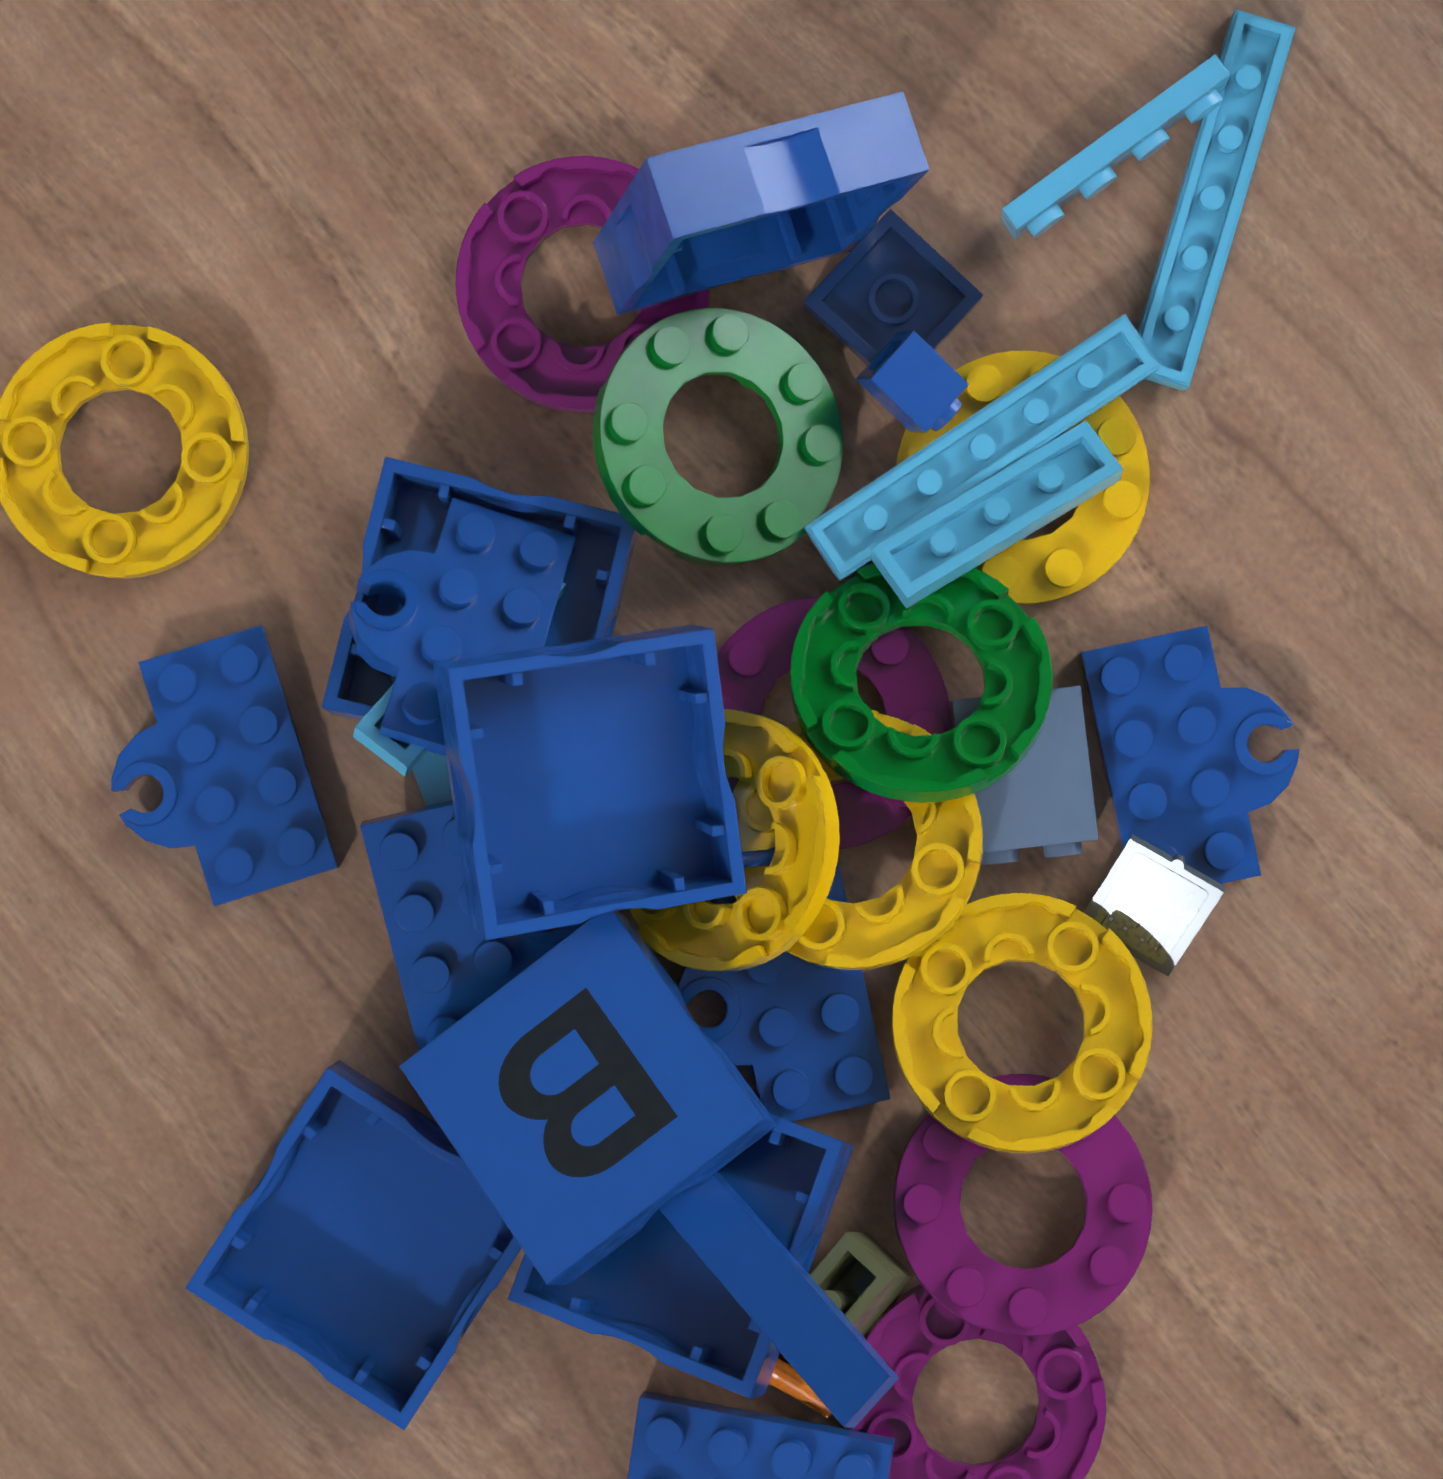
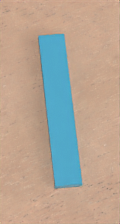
[1137,9,1296,391]
[804,314,1161,582]

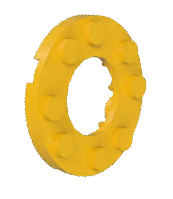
[0,322,249,578]
[895,351,1150,605]
[629,709,840,972]
[733,710,983,970]
[892,893,1152,1153]

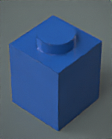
[856,330,969,433]

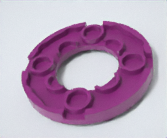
[456,156,710,413]
[717,596,951,849]
[893,1074,1152,1336]
[851,1284,1106,1479]

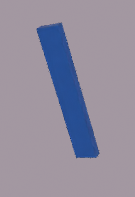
[659,1171,899,1428]

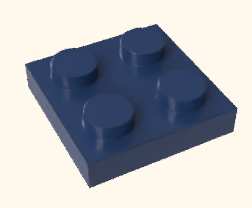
[803,209,984,365]

